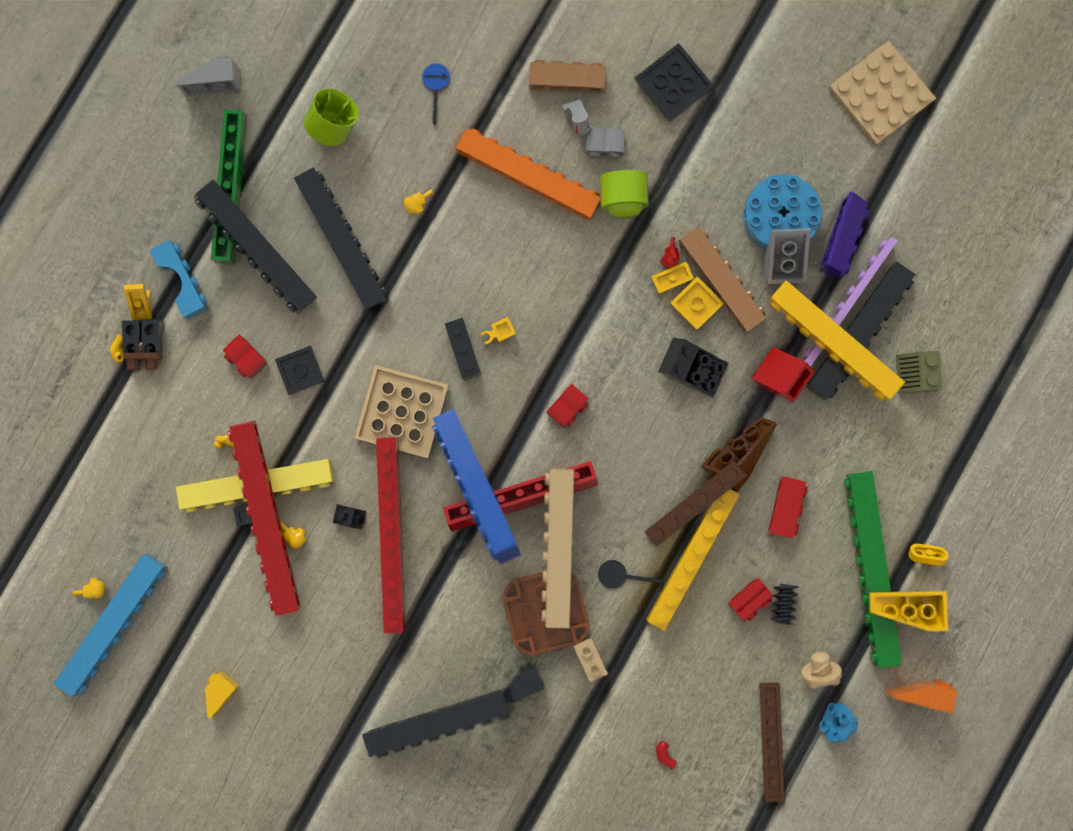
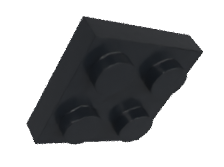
[275,346,325,395]

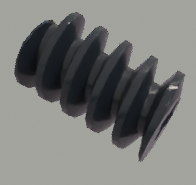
[771,584,799,625]

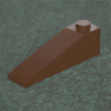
[701,417,777,492]

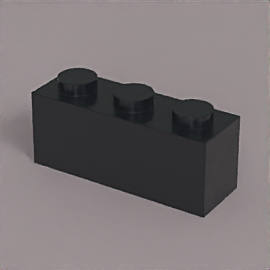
[445,318,481,381]

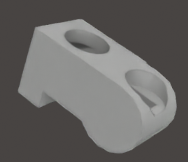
[562,99,591,135]

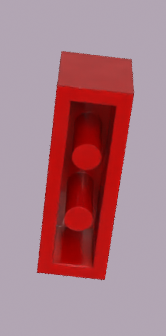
[768,476,808,538]

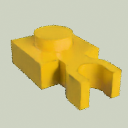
[480,317,516,345]

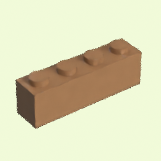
[529,60,606,94]

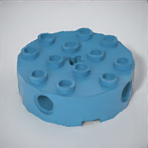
[743,174,822,250]

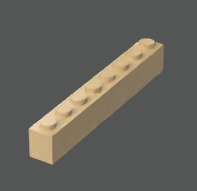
[541,469,574,628]

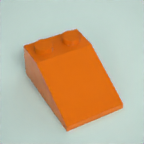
[885,679,958,713]

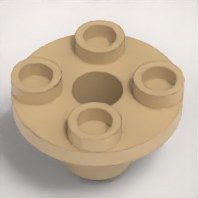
[802,652,842,688]

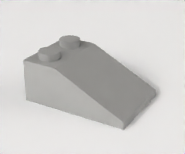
[176,56,241,97]
[764,229,811,284]

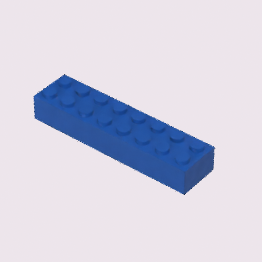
[432,409,521,565]

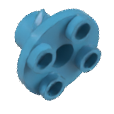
[820,703,858,743]

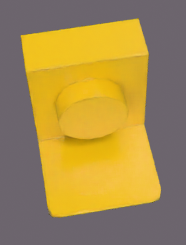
[123,284,152,320]

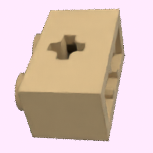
[573,636,608,682]

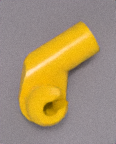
[110,334,124,363]
[213,435,234,449]

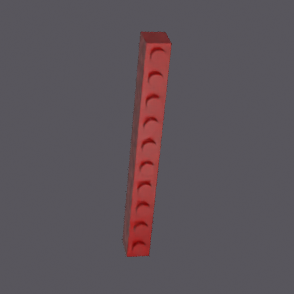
[228,420,301,616]
[376,437,406,634]

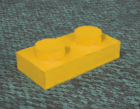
[651,262,694,295]

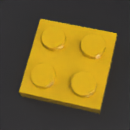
[670,276,724,331]

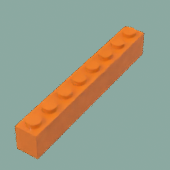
[456,128,601,221]

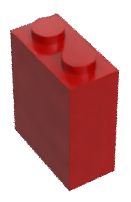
[752,347,815,403]

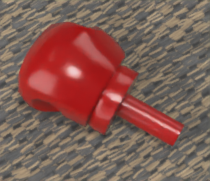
[660,237,680,269]

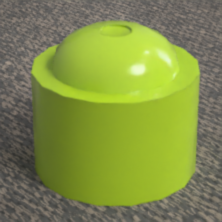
[303,89,359,146]
[600,170,649,219]

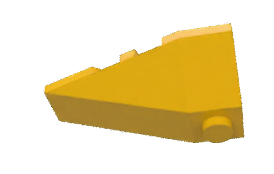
[869,591,949,631]

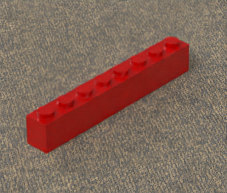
[443,461,598,532]

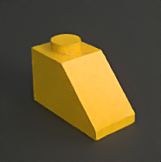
[205,671,239,718]

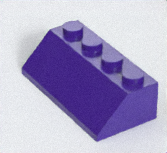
[819,191,869,278]

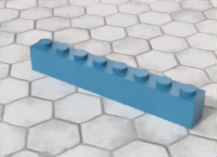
[53,554,167,697]

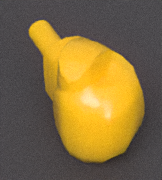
[403,189,434,215]
[280,521,306,549]
[72,578,105,599]

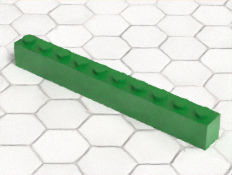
[844,471,902,668]

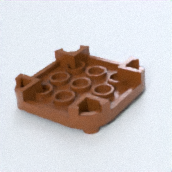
[503,572,589,655]

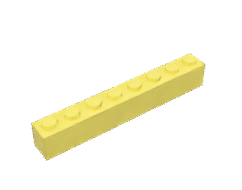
[176,459,335,513]

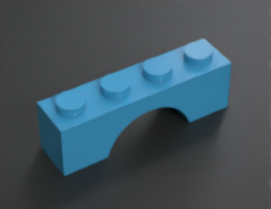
[149,240,208,320]

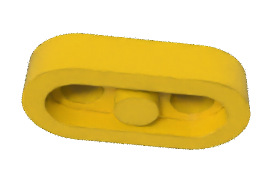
[908,544,949,566]

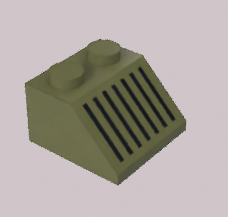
[896,351,942,393]

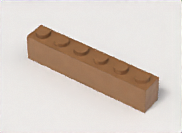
[678,226,766,334]

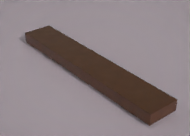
[759,682,785,802]

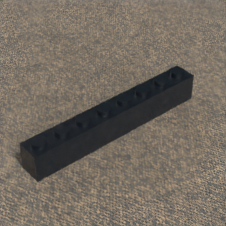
[294,167,388,312]
[194,180,317,314]
[806,261,916,400]
[362,687,516,758]

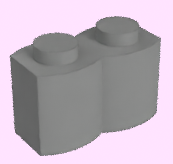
[586,128,625,159]

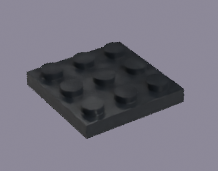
[634,43,714,123]

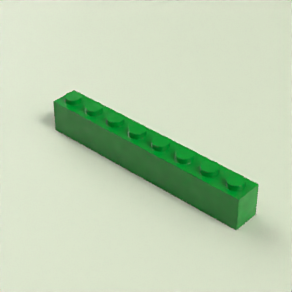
[211,109,247,265]

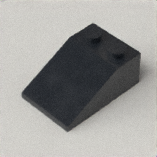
[505,662,545,703]

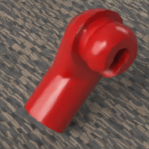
[655,741,677,770]

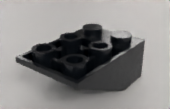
[658,337,728,397]

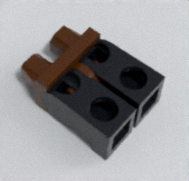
[122,320,164,370]

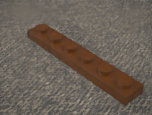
[645,460,747,546]

